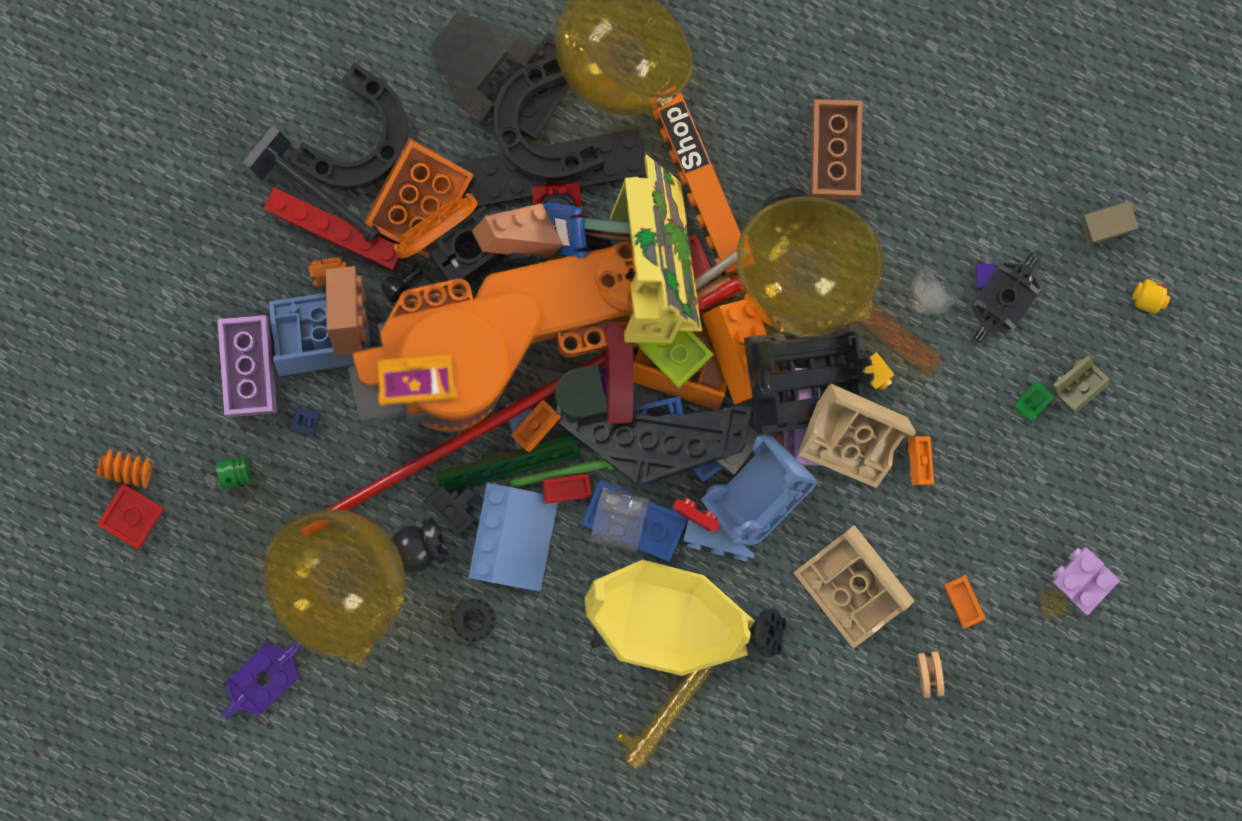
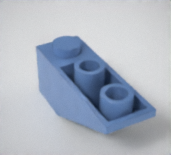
[683,520,754,562]

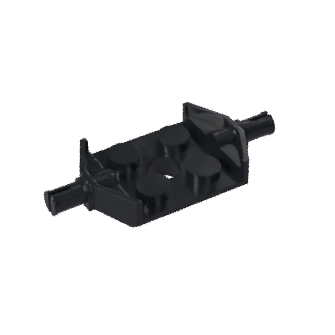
[971,252,1041,343]

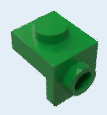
[1015,380,1055,421]

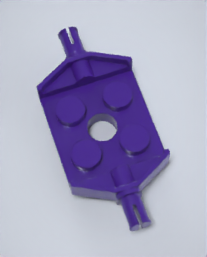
[221,638,305,720]

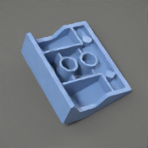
[269,288,372,376]
[468,483,558,591]

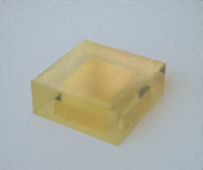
[1039,590,1067,617]

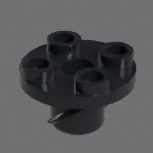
[748,608,787,657]

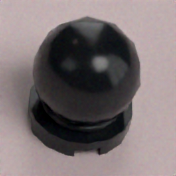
[389,516,449,573]

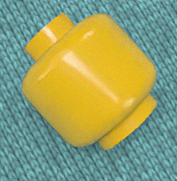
[1132,279,1170,314]

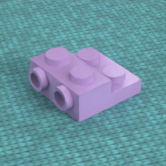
[1051,547,1120,616]

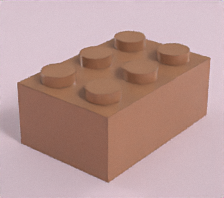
[326,266,368,356]

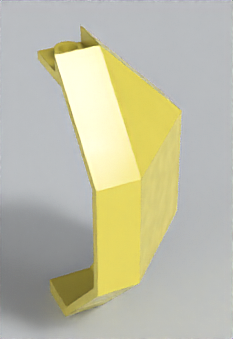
[585,560,755,676]

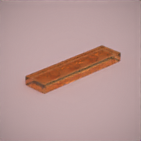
[854,300,944,378]

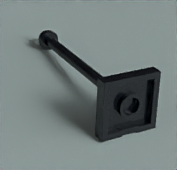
[243,125,380,243]

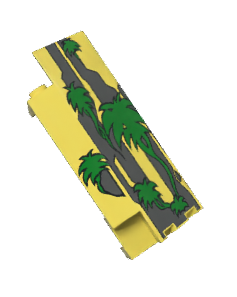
[610,155,702,343]

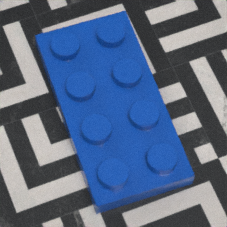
[581,480,687,562]

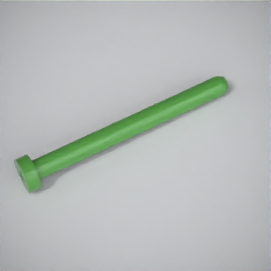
[509,459,614,488]

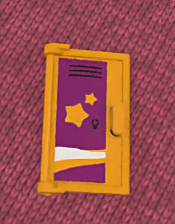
[378,355,457,406]

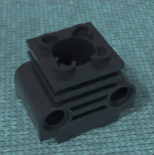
[426,205,506,289]

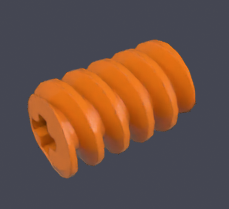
[97,449,151,488]

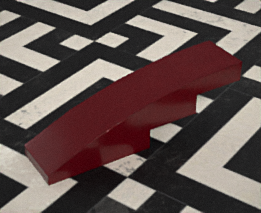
[605,324,633,424]

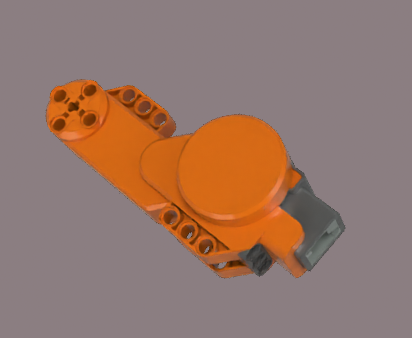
[348,241,636,432]

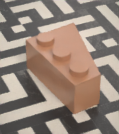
[472,203,563,259]

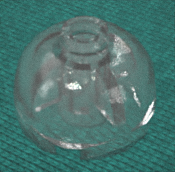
[910,269,958,315]

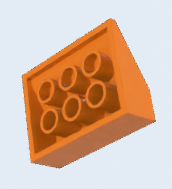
[364,138,474,258]

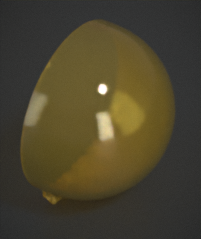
[555,0,693,116]
[736,196,884,337]
[264,509,406,665]

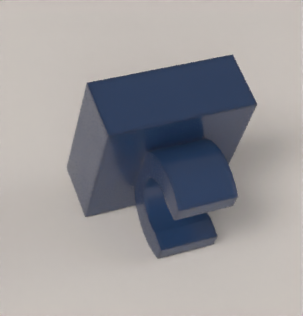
[290,407,321,436]

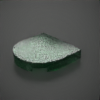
[555,364,607,417]

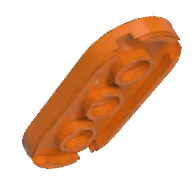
[393,193,478,258]

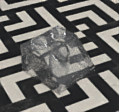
[590,488,649,552]

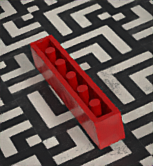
[263,188,402,273]

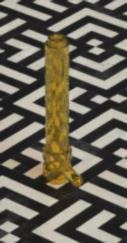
[617,666,714,770]

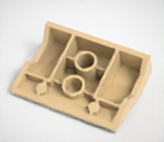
[798,383,916,488]
[794,525,914,649]

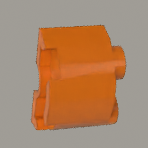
[308,257,347,287]

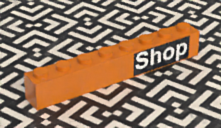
[650,89,753,276]

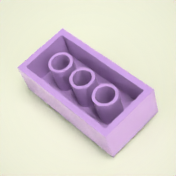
[217,315,277,417]

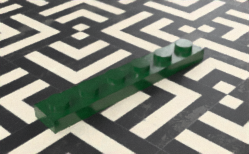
[435,435,580,492]

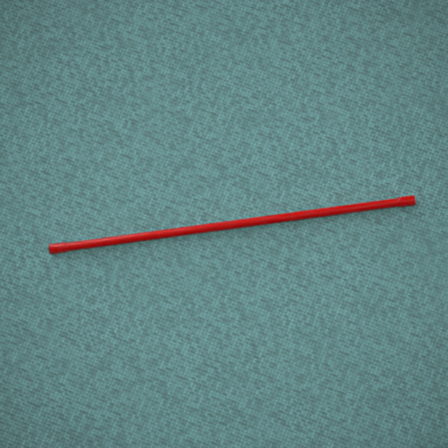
[298,277,744,535]

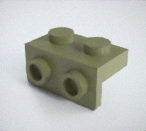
[1053,355,1111,414]

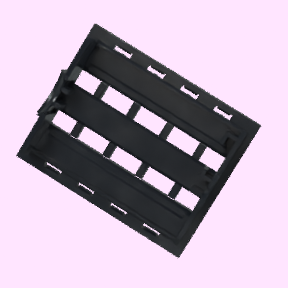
[744,325,874,435]

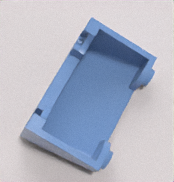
[701,434,817,545]

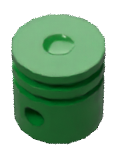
[216,456,252,489]

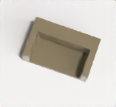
[1080,201,1139,245]

